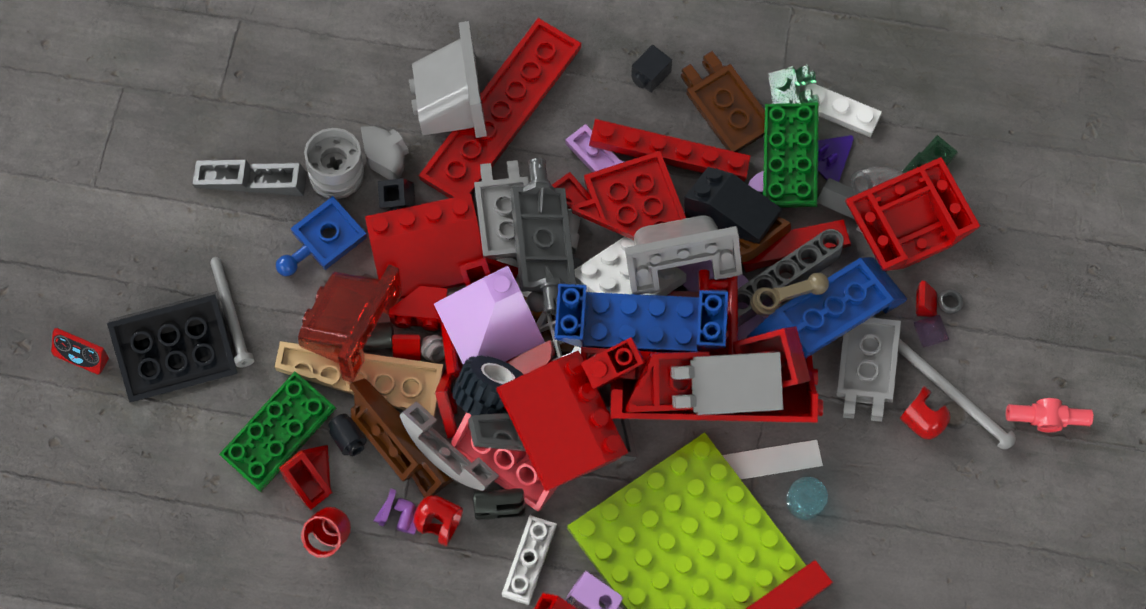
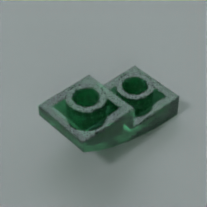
[902,135,958,174]

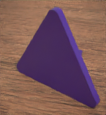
[818,135,854,182]

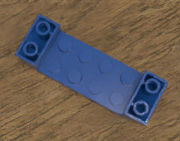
[746,257,907,360]
[554,284,728,353]

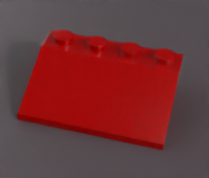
[365,194,483,302]
[496,351,628,492]

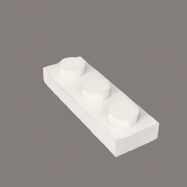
[799,82,882,138]

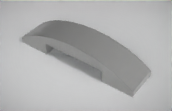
[400,401,499,491]

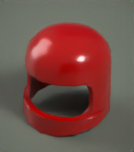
[900,385,951,440]
[414,495,463,547]
[301,507,351,558]

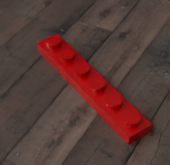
[589,119,751,182]

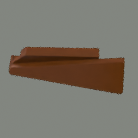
[349,378,454,498]

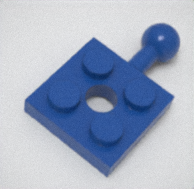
[276,196,367,276]

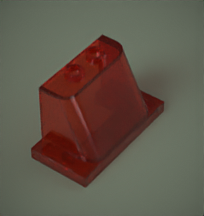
[298,264,402,383]

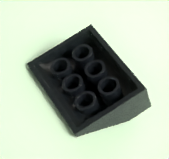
[107,291,238,403]

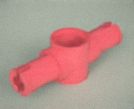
[1006,398,1093,433]

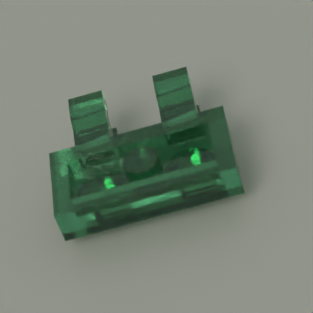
[769,65,820,106]

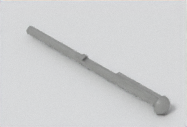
[871,316,1016,449]

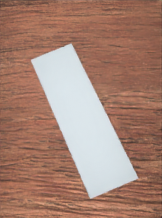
[722,440,823,479]

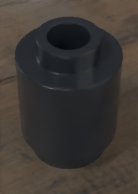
[328,413,367,456]

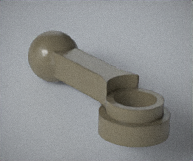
[751,273,829,317]

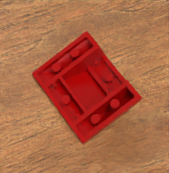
[845,157,980,271]

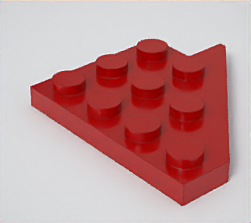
[571,151,686,240]

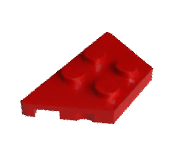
[626,352,711,412]

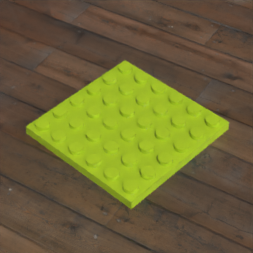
[567,432,806,609]

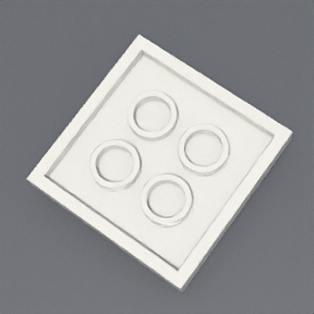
[574,236,686,296]

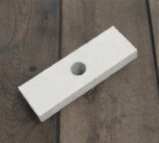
[502,515,557,605]

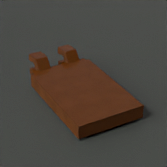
[680,51,765,152]

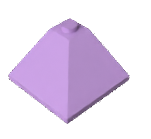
[434,266,545,365]

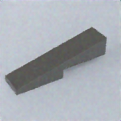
[192,160,307,196]

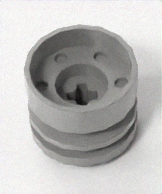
[304,128,364,199]

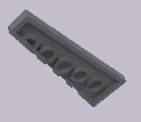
[468,407,638,461]

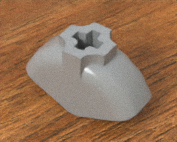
[361,126,409,180]

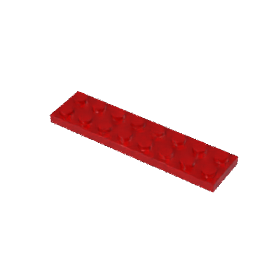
[419,18,581,198]

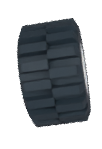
[452,356,523,415]

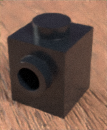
[631,44,672,93]
[378,178,416,211]

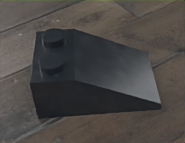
[684,167,782,244]

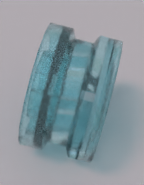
[786,477,828,520]

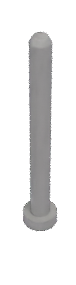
[210,257,255,368]

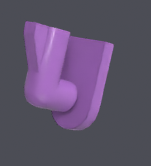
[373,488,416,535]

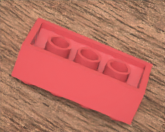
[451,412,557,512]

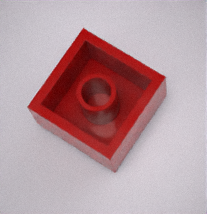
[733,326,811,388]

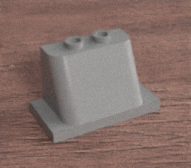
[409,21,487,138]
[625,216,742,295]

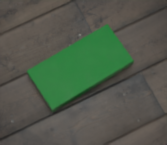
[763,103,819,208]
[219,371,336,492]

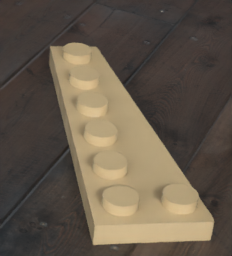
[275,341,444,418]

